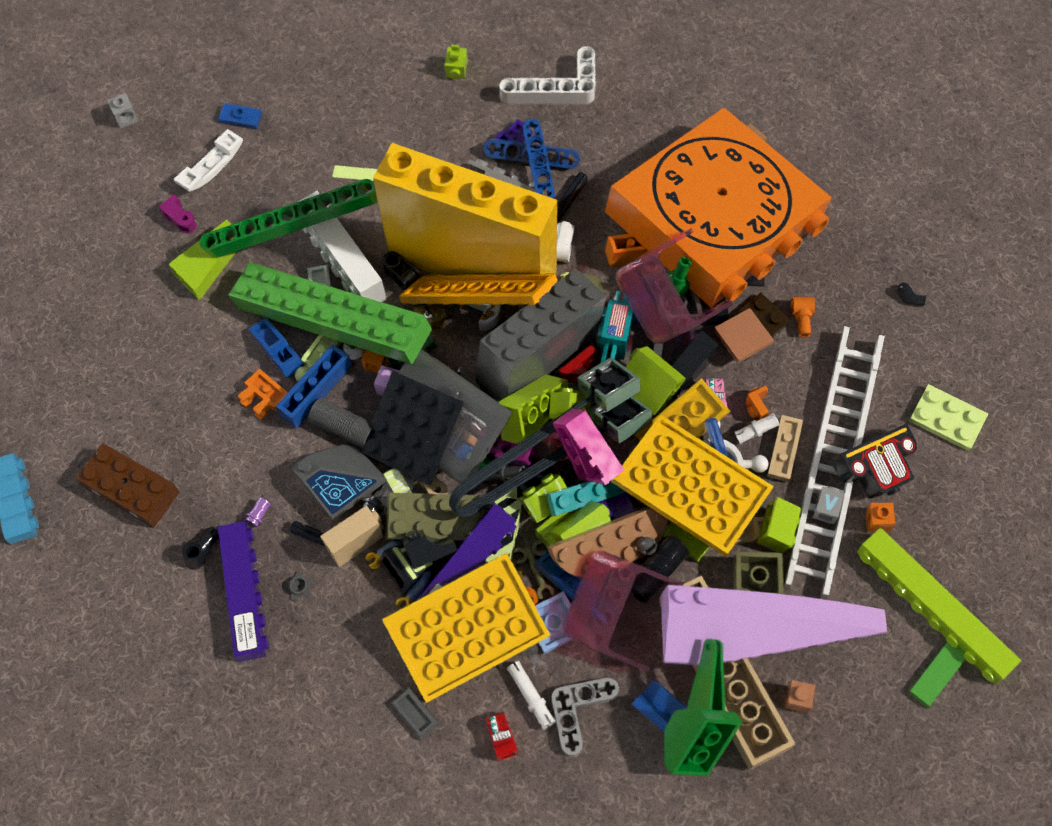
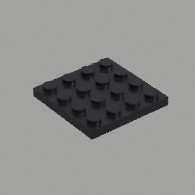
[361,371,464,485]

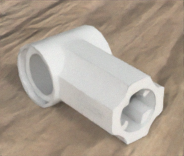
[557,221,575,263]

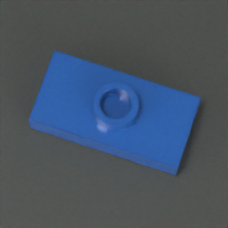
[218,103,262,130]

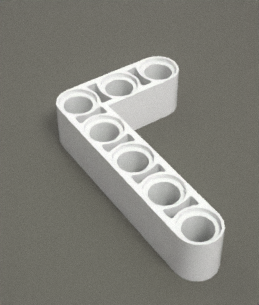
[499,46,595,104]

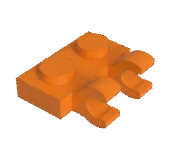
[238,369,288,420]

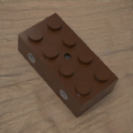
[76,443,180,528]

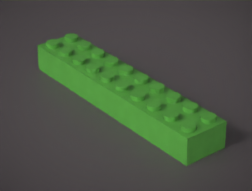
[229,262,432,365]

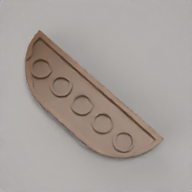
[547,506,668,578]

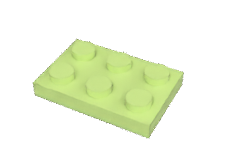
[909,384,988,451]

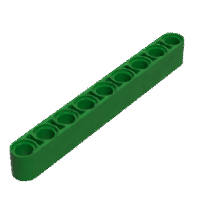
[200,179,378,258]

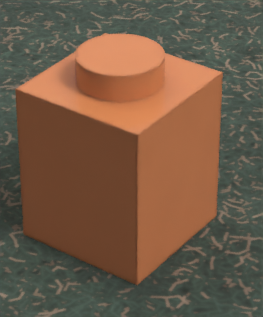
[784,680,816,714]

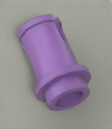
[245,497,271,527]

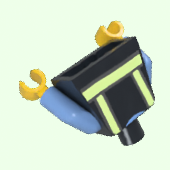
[366,540,434,606]

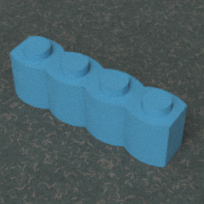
[0,453,39,544]

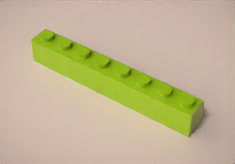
[857,528,1022,685]

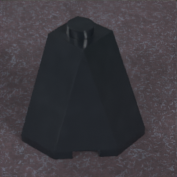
[669,326,718,395]

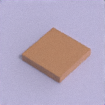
[714,308,774,363]

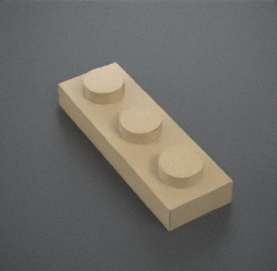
[767,415,803,482]

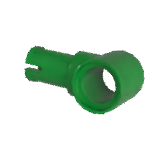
[662,256,692,298]

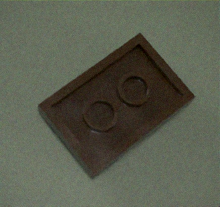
[728,292,791,361]

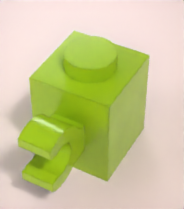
[445,45,468,79]

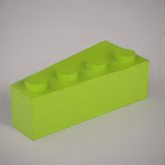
[498,375,568,444]

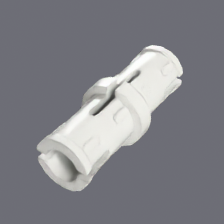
[734,413,780,444]

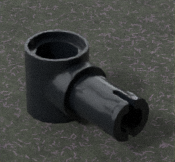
[182,526,219,570]

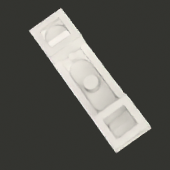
[174,129,243,192]

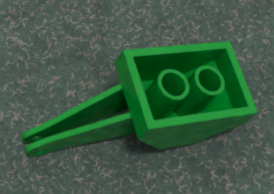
[664,639,742,776]

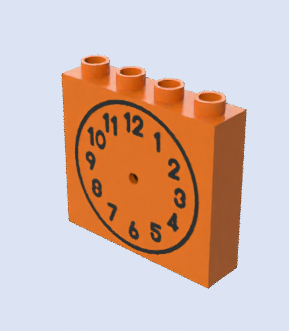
[605,108,832,307]

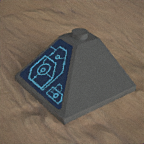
[291,443,387,521]

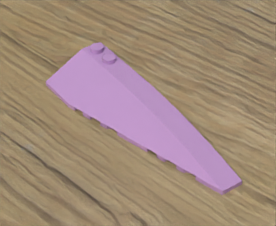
[661,585,887,665]

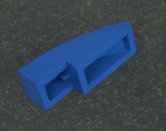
[249,318,304,378]

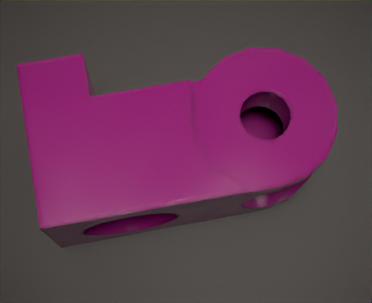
[159,194,197,234]

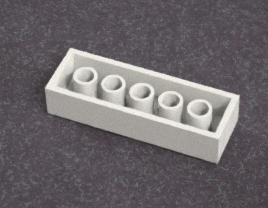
[300,191,386,302]

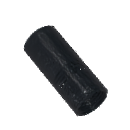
[624,535,690,603]

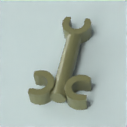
[513,540,554,601]

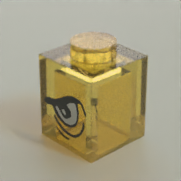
[414,304,447,332]

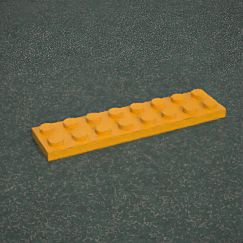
[399,273,558,305]

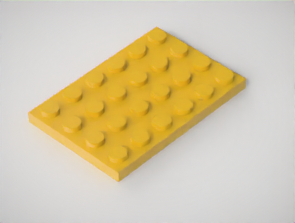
[611,414,774,557]
[382,552,551,703]

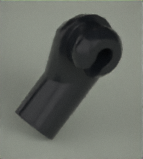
[897,282,926,306]

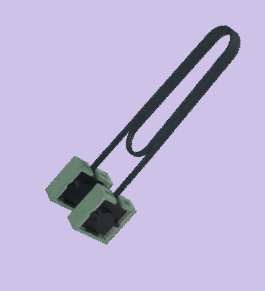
[449,357,652,517]

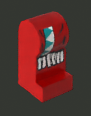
[486,712,518,762]

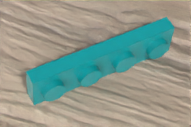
[546,480,626,516]

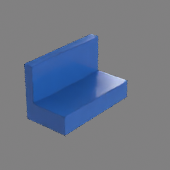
[632,679,687,731]

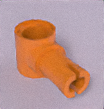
[791,296,815,337]

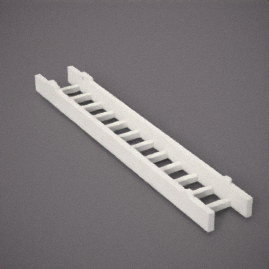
[783,326,885,600]

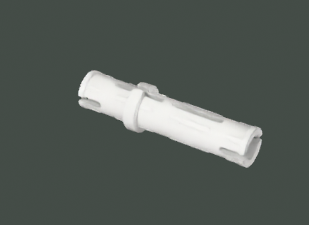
[507,661,556,730]

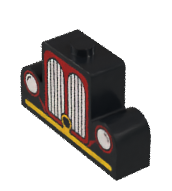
[829,423,917,499]

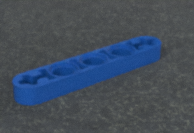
[523,119,555,199]
[483,138,580,169]

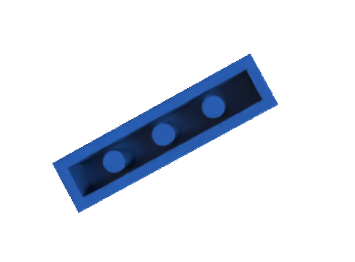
[276,344,352,429]

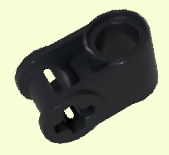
[382,251,421,290]

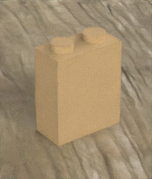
[321,505,384,567]

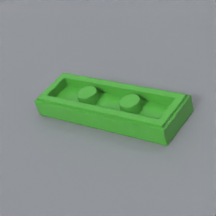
[908,642,965,708]

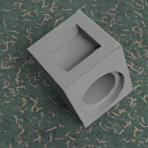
[107,93,139,128]

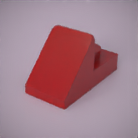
[559,345,597,383]

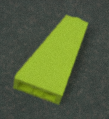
[169,220,237,300]

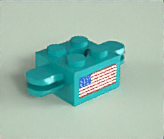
[596,291,635,364]

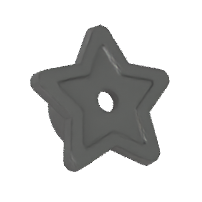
[284,572,314,601]

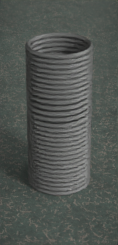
[308,398,373,449]

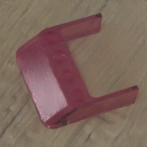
[616,228,733,344]
[563,550,683,672]

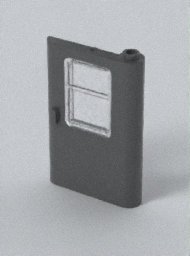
[375,349,512,487]

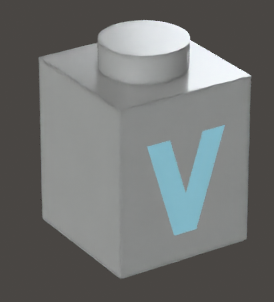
[812,486,845,524]

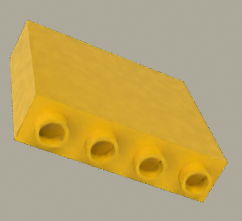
[373,143,557,307]

